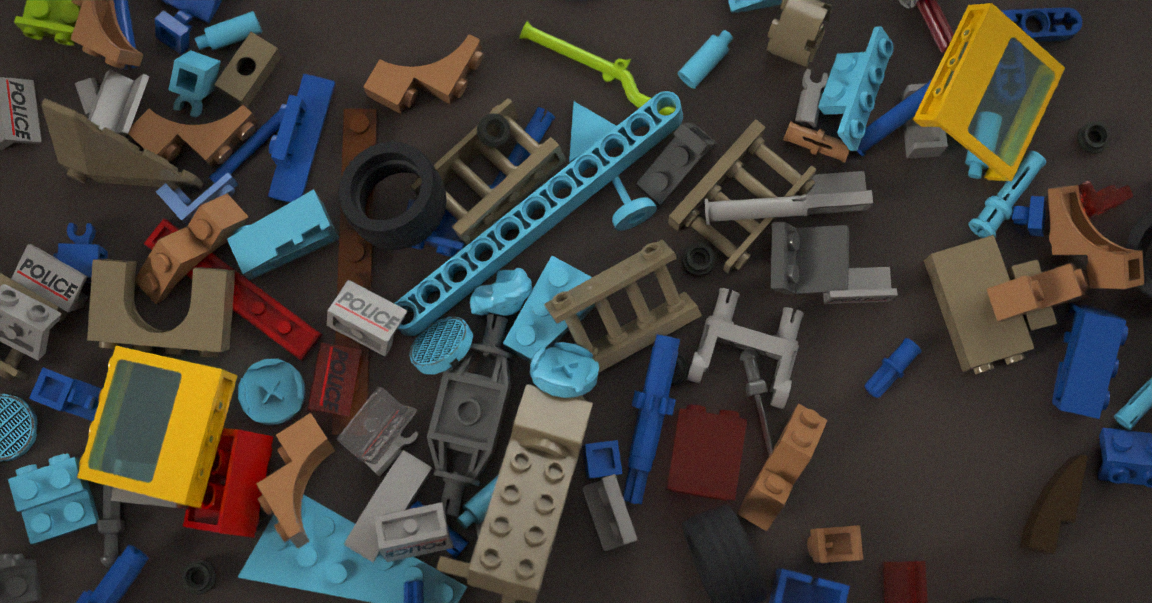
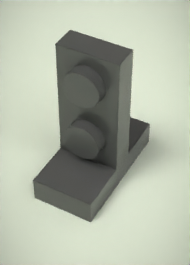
[636,122,718,205]

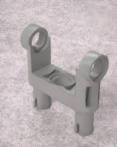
[686,288,804,409]

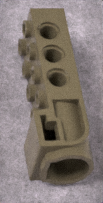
[467,384,593,603]

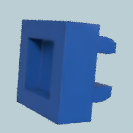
[155,9,192,55]
[1012,196,1047,237]
[29,367,78,412]
[65,379,102,421]
[582,440,623,479]

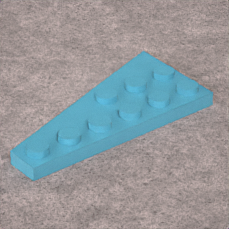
[238,494,468,603]

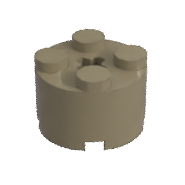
[767,0,832,67]

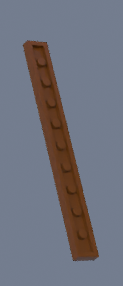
[332,109,378,436]

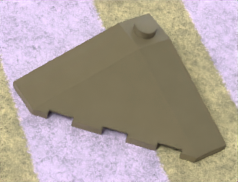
[41,98,203,190]

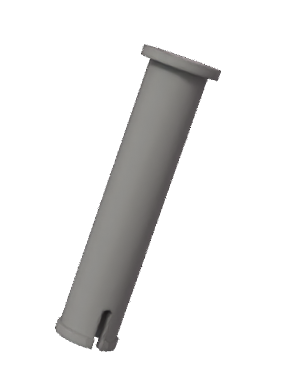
[705,195,807,225]

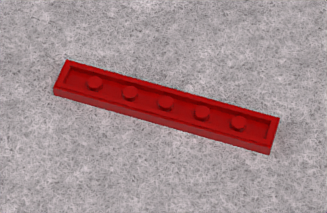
[144,218,322,361]

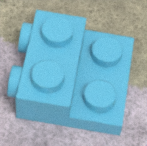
[8,454,99,545]

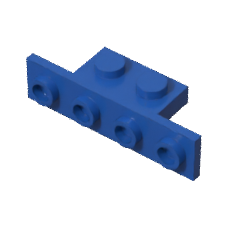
[268,73,336,203]

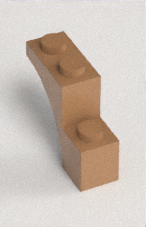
[71,0,144,69]
[363,34,484,114]
[128,105,258,168]
[1047,185,1144,289]
[135,193,249,304]
[986,263,1091,322]
[737,403,827,531]
[257,413,335,549]

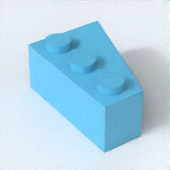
[227,189,339,280]
[503,256,595,363]

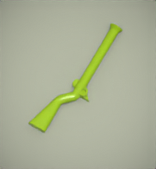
[520,21,675,134]

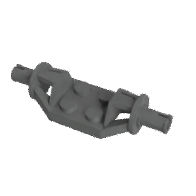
[427,314,512,517]

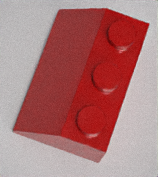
[183,428,273,538]

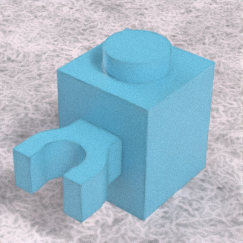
[168,50,221,117]

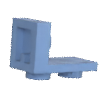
[156,172,238,226]

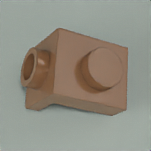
[807,525,864,564]

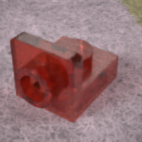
[1078,180,1134,218]

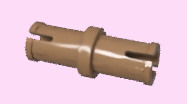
[783,121,850,163]

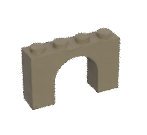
[87,259,235,357]

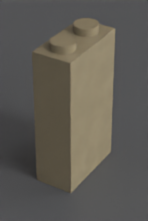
[924,235,1035,375]

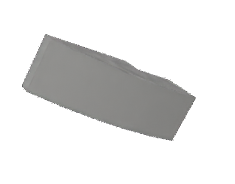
[344,450,432,562]

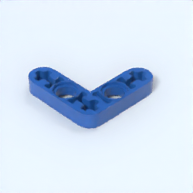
[990,8,1082,105]

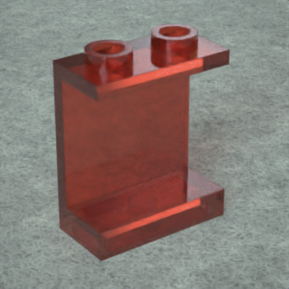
[665,404,747,502]

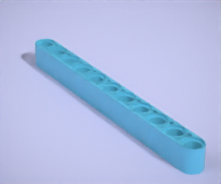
[394,91,683,336]

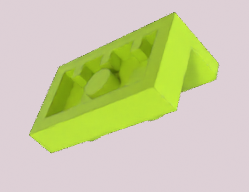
[14,0,81,46]

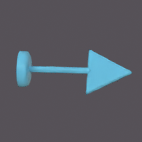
[569,101,657,231]

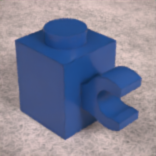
[53,223,108,283]

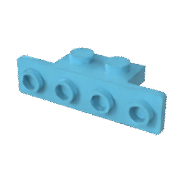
[818,26,893,151]

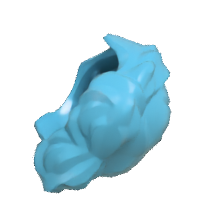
[470,268,533,316]

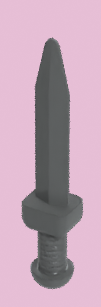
[740,349,774,456]
[97,435,125,568]

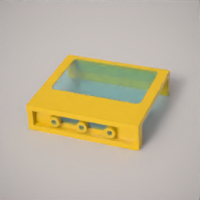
[913,3,1065,182]
[77,346,238,508]

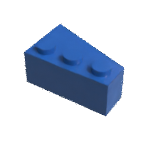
[1052,302,1128,419]

